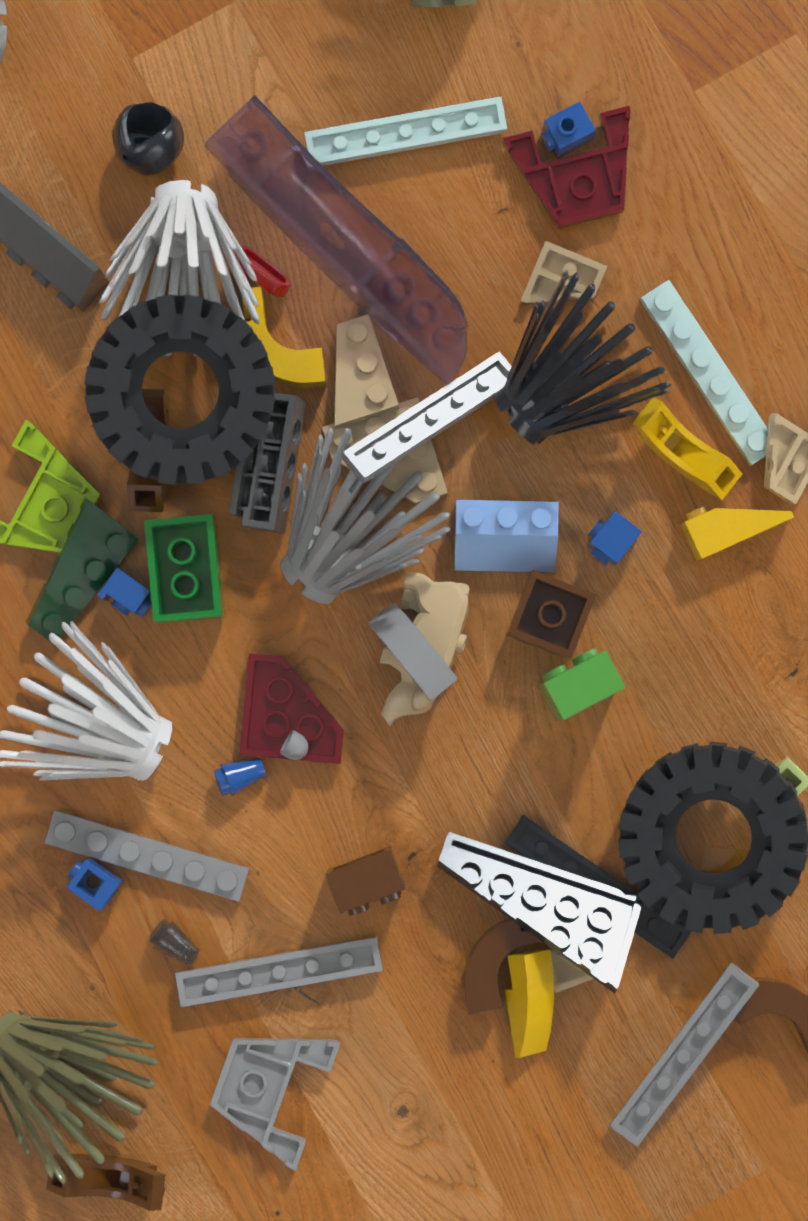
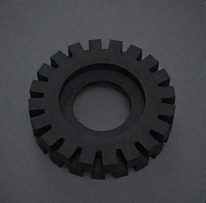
[85,294,275,485]
[618,742,808,934]

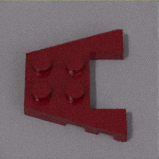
[503,106,631,229]

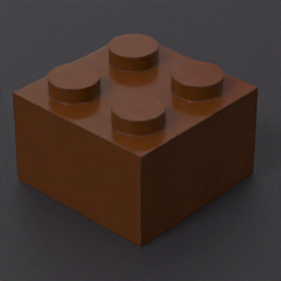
[506,570,596,660]
[325,846,405,916]

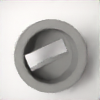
[280,730,309,760]

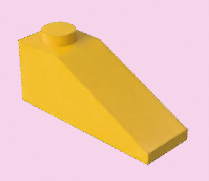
[681,506,794,561]

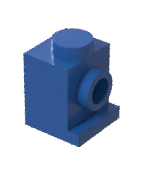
[97,568,152,618]
[67,858,124,911]

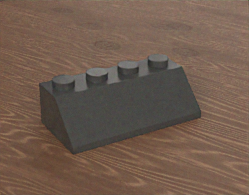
[0,183,109,312]

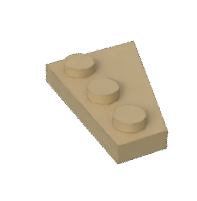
[335,314,400,429]

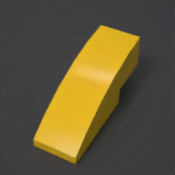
[505,949,554,1058]

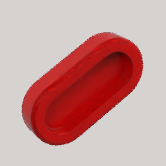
[234,246,291,297]

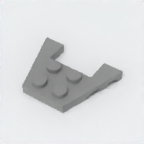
[210,1038,341,1171]

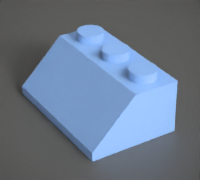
[454,500,559,573]

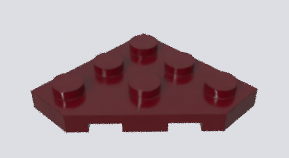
[239,653,344,764]

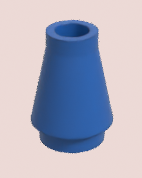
[214,757,266,796]

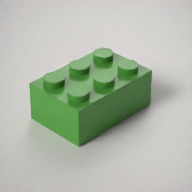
[538,648,626,721]

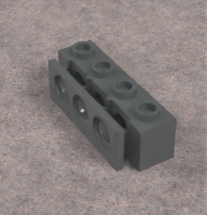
[229,393,307,534]

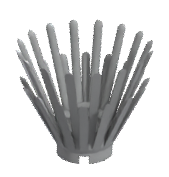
[280,427,451,604]

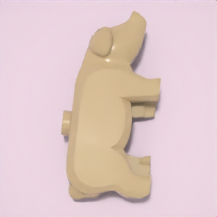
[380,572,470,726]

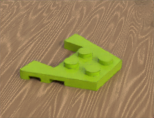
[0,420,101,553]

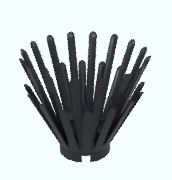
[494,269,672,445]

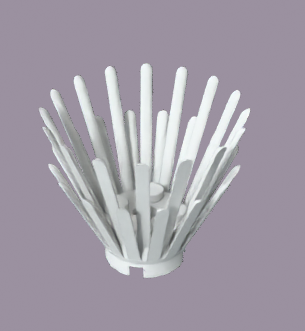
[99,180,259,357]
[0,621,172,781]

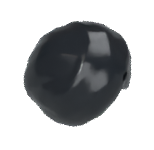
[112,102,184,176]

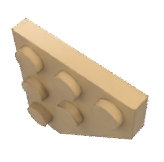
[322,397,448,504]

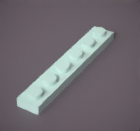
[304,96,507,168]
[640,280,768,466]

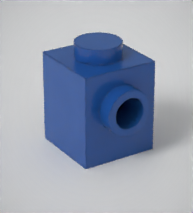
[541,102,596,158]
[588,511,642,566]

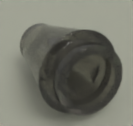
[148,919,200,966]

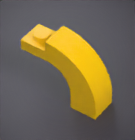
[243,287,327,388]
[633,398,742,500]

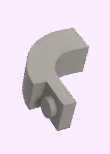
[368,602,458,701]

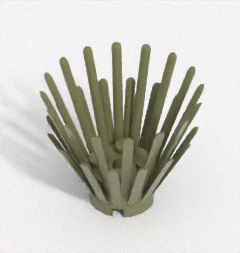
[0,1010,159,1184]

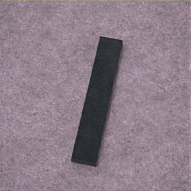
[504,815,692,959]

